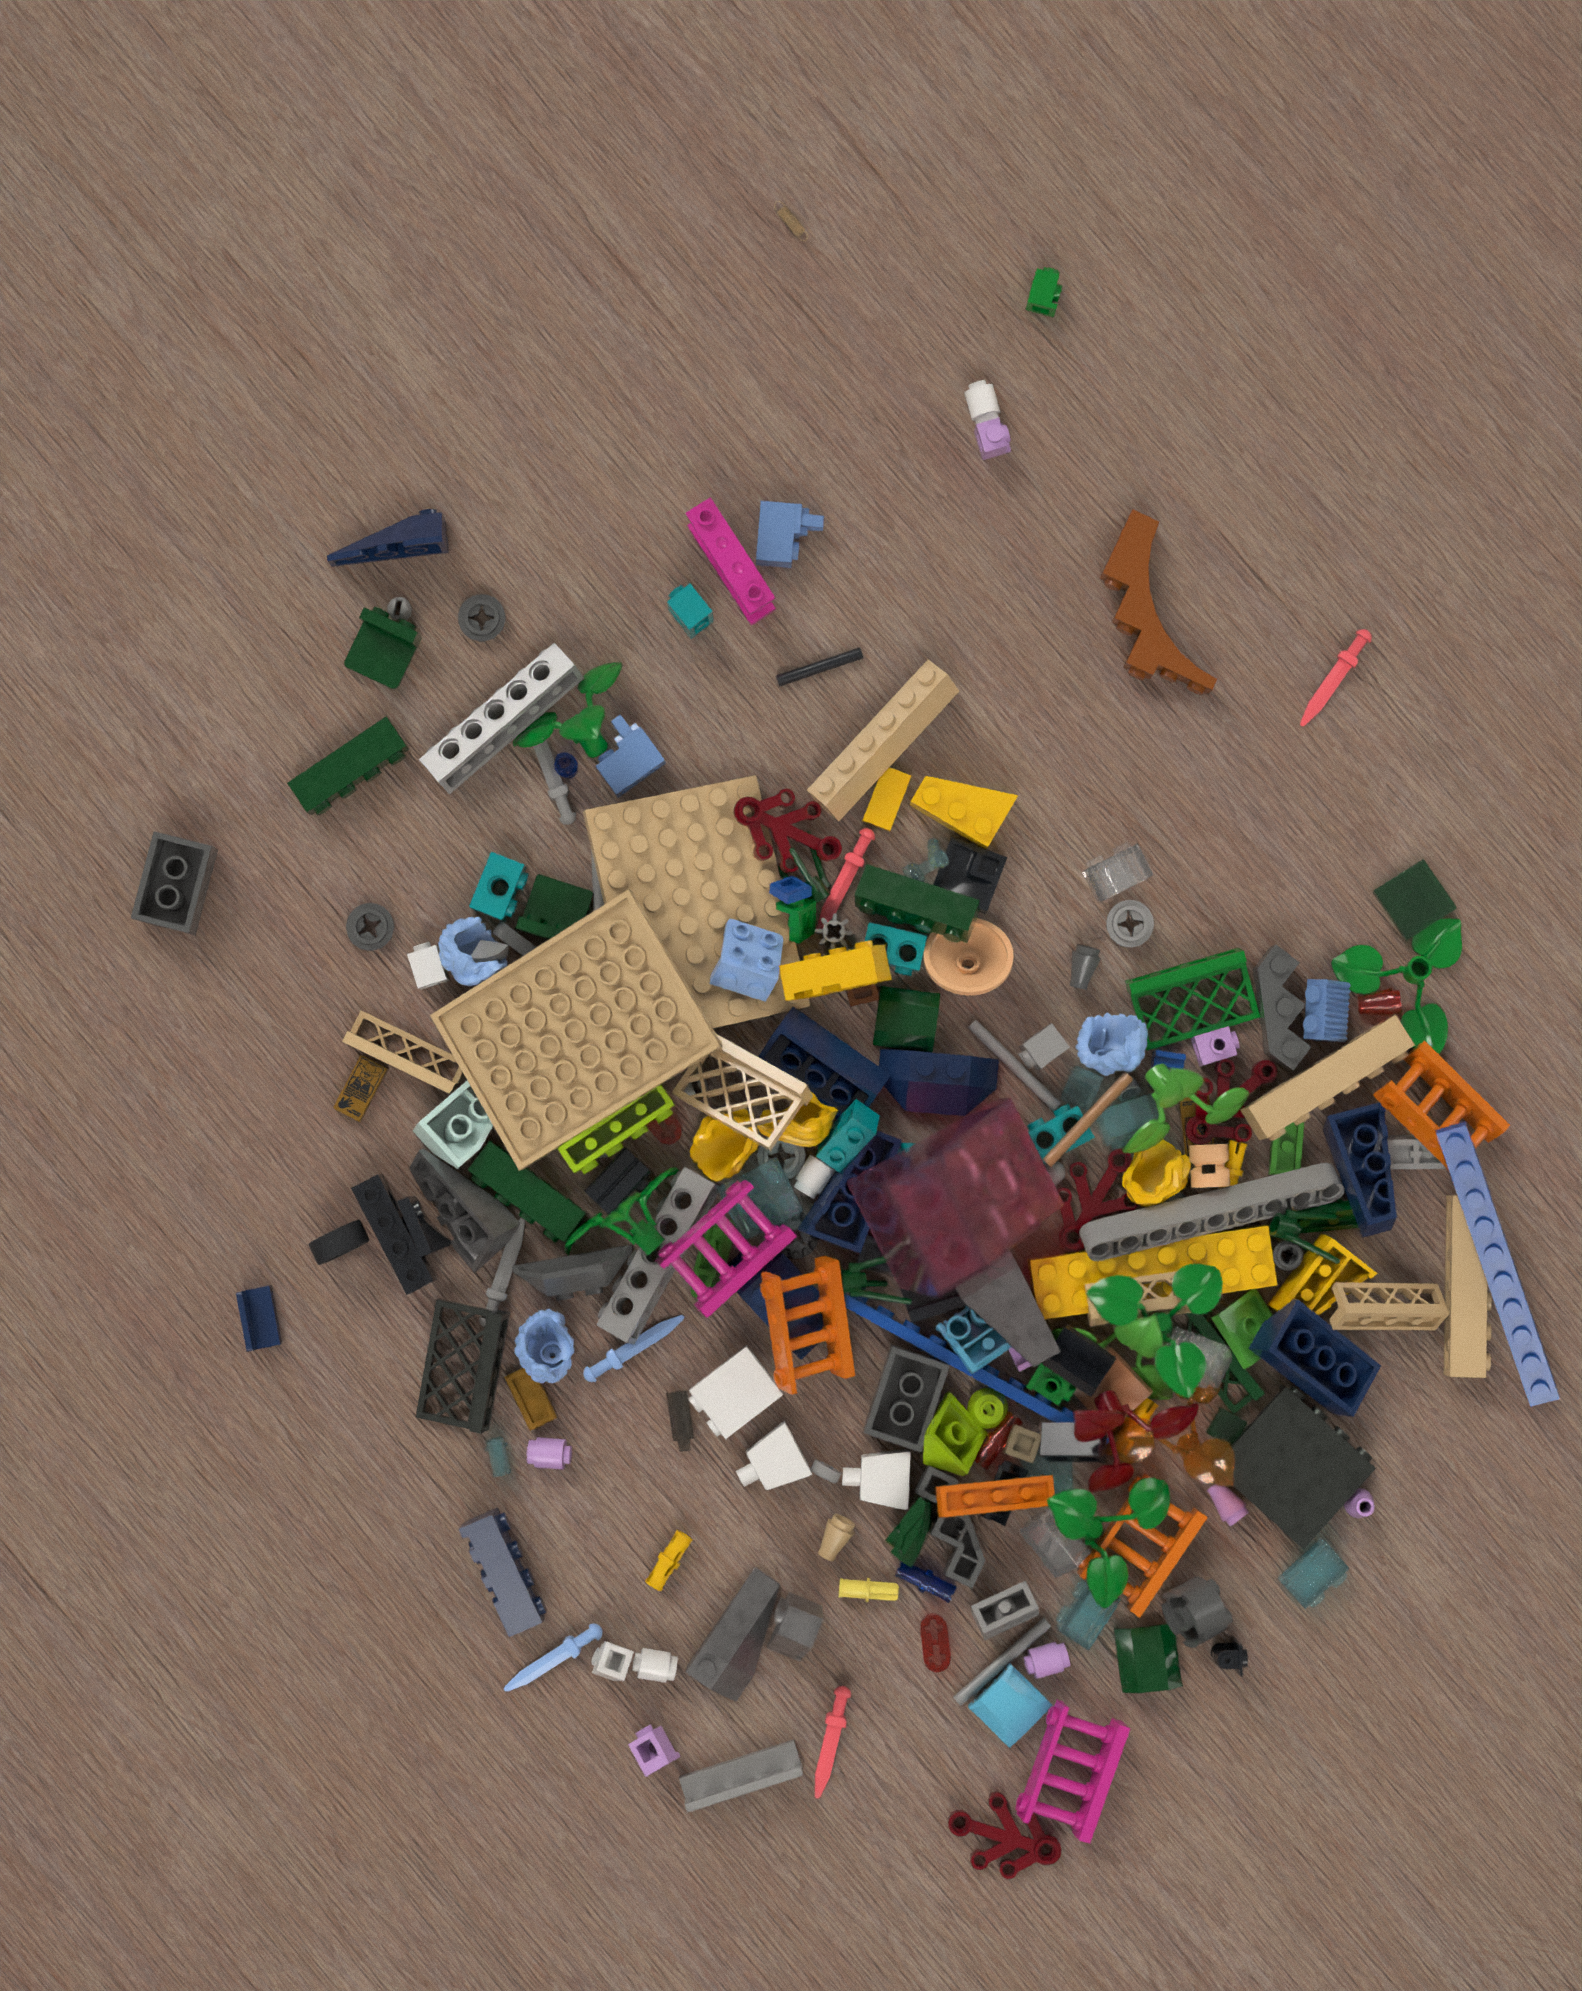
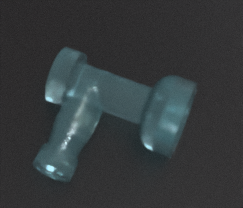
[903,839,949,882]

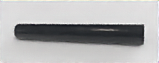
[776,647,863,687]

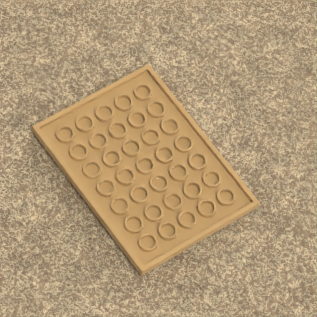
[583,775,810,1029]
[430,890,723,1170]

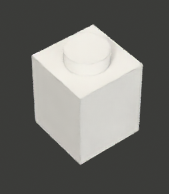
[407,942,450,990]

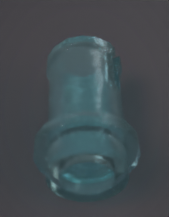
[484,1437,512,1477]

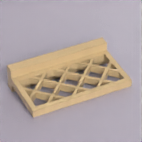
[672,1034,813,1151]

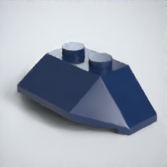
[879,1049,999,1116]
[728,1253,824,1360]

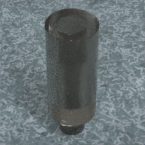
[666,1390,694,1452]

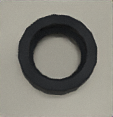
[308,1219,369,1265]

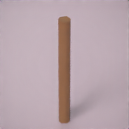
[1042,1072,1133,1167]

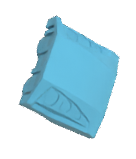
[935,1306,1011,1374]
[968,1663,1052,1748]

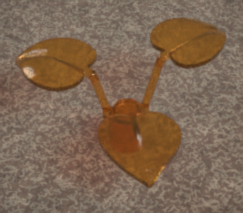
[1106,1359,1235,1486]

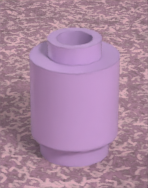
[527,1437,572,1470]
[1024,1642,1070,1679]

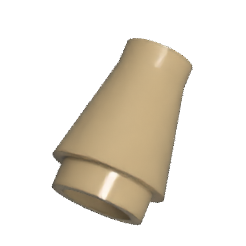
[818,1514,855,1561]

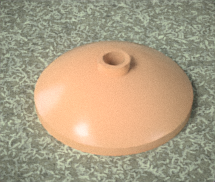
[923,918,1014,996]

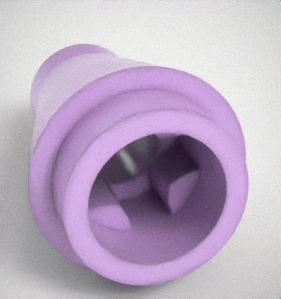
[1207,1480,1249,1526]
[1344,1488,1374,1518]

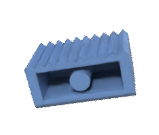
[1303,979,1351,1042]

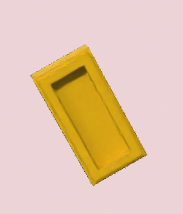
[862,767,911,832]

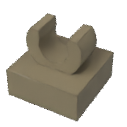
[1003,1424,1041,1463]

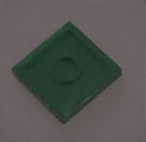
[1372,859,1457,941]

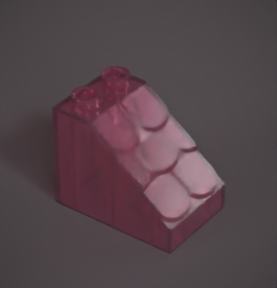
[846,1098,1064,1297]

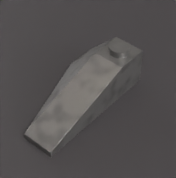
[409,1149,520,1272]
[948,1240,1060,1367]
[686,1567,780,1702]

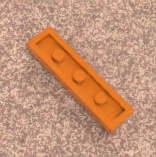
[936,1475,1055,1518]

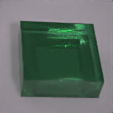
[1205,1407,1247,1447]

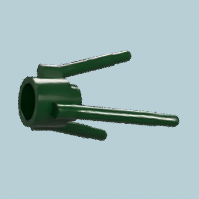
[777,830,831,903]
[1269,1209,1340,1264]
[840,1253,912,1305]

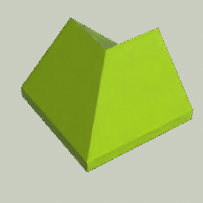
[923,1392,988,1476]

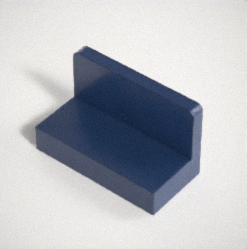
[236,1285,282,1352]

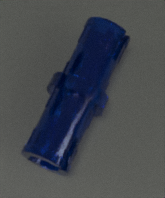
[554,752,578,779]
[894,1561,957,1603]

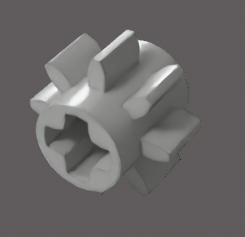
[815,913,852,949]

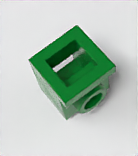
[1025,267,1063,318]
[1027,1363,1077,1405]

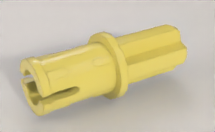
[839,1578,899,1602]

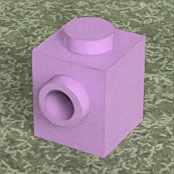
[1191,1026,1240,1067]

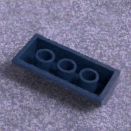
[758,1007,891,1120]
[1249,1299,1381,1417]

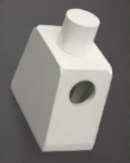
[736,1421,812,1490]
[842,1449,911,1510]

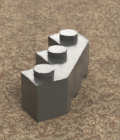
[1252,944,1311,1071]
[915,1465,985,1589]

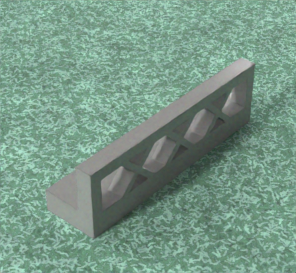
[679,1739,803,1813]

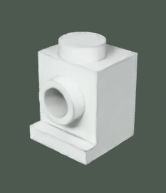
[592,1642,634,1681]

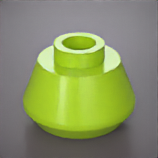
[967,1388,1008,1429]

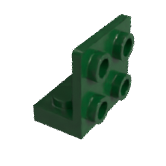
[516,874,593,940]

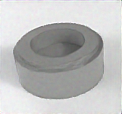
[810,1459,842,1484]

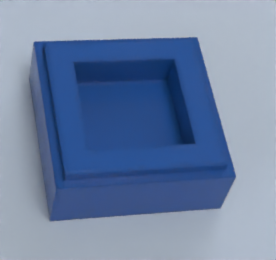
[769,876,812,904]

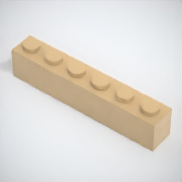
[807,660,959,821]
[1241,1015,1415,1141]
[1443,1195,1492,1378]

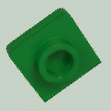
[776,898,816,944]

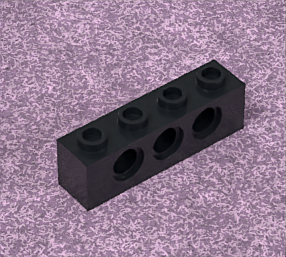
[351,1174,437,1295]

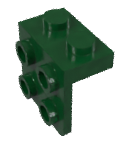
[344,606,422,689]

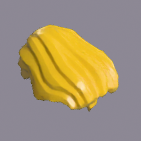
[757,1093,838,1147]
[690,1109,759,1183]
[1122,1140,1191,1206]

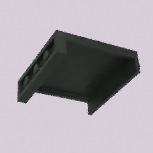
[1210,1384,1376,1549]

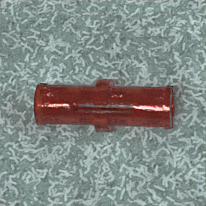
[974,1411,1023,1470]

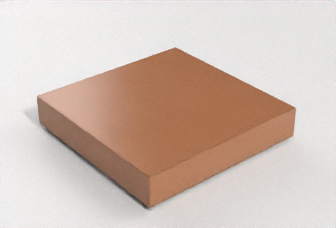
[1074,1347,1153,1417]

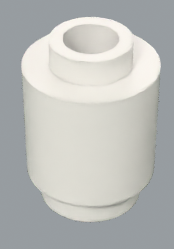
[964,380,1000,424]
[793,1155,835,1199]
[632,1648,678,1683]

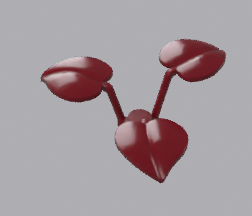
[1074,1390,1199,1493]

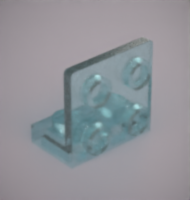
[717,1158,803,1240]

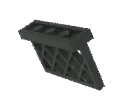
[416,1299,510,1434]

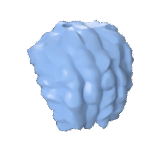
[438,917,508,986]
[1075,1013,1148,1076]
[514,1308,574,1383]

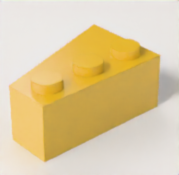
[909,776,1018,849]
[779,940,892,1001]
[1267,1233,1378,1315]

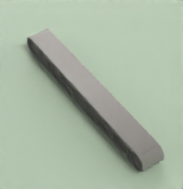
[1079,1163,1345,1261]

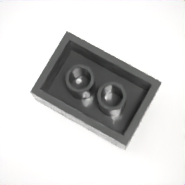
[131,831,218,936]
[863,1344,950,1452]

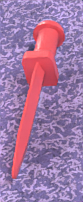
[1300,629,1372,726]
[817,828,875,929]
[815,1686,851,1799]

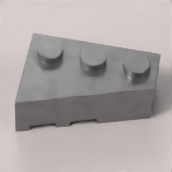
[767,1592,823,1662]

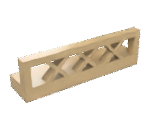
[342,1010,463,1094]
[1085,1271,1192,1327]
[1329,1282,1449,1330]

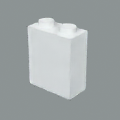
[688,1345,783,1439]

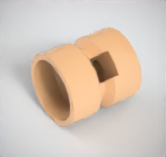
[1189,1144,1230,1188]

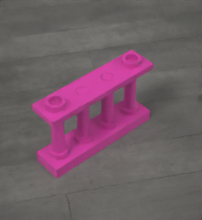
[685,497,776,626]
[655,1180,797,1318]
[1016,1699,1131,1844]

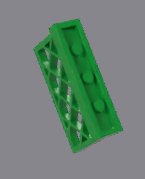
[1125,948,1260,1051]

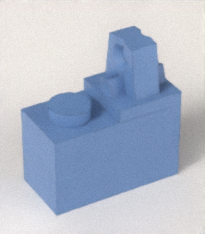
[756,501,824,568]
[596,714,666,798]

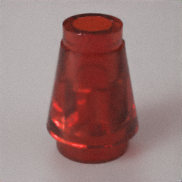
[1358,987,1402,1017]

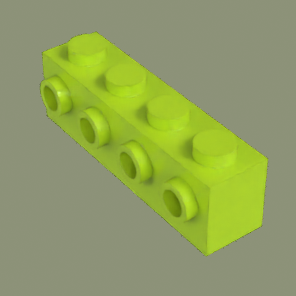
[557,1084,675,1174]

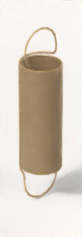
[774,201,808,242]

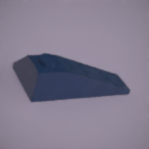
[327,509,449,567]

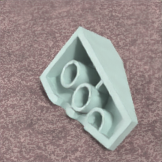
[413,1081,493,1169]

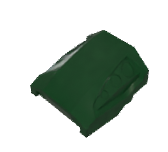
[872,986,941,1053]
[885,1497,934,1567]
[1113,1624,1183,1693]

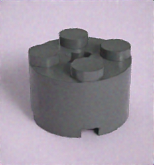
[1162,1576,1233,1648]

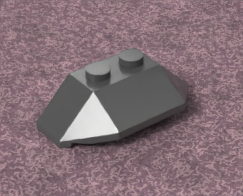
[512,1244,633,1301]

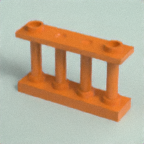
[1373,1041,1510,1171]
[760,1255,855,1395]
[1077,1473,1208,1618]

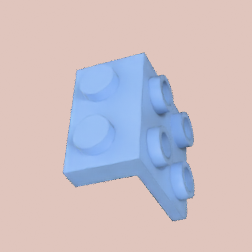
[709,919,784,1002]

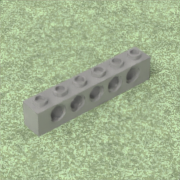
[419,643,584,795]
[597,1167,721,1344]

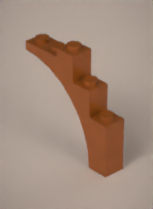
[1100,509,1217,695]

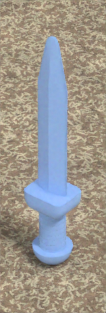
[583,1315,684,1382]
[504,1623,603,1691]

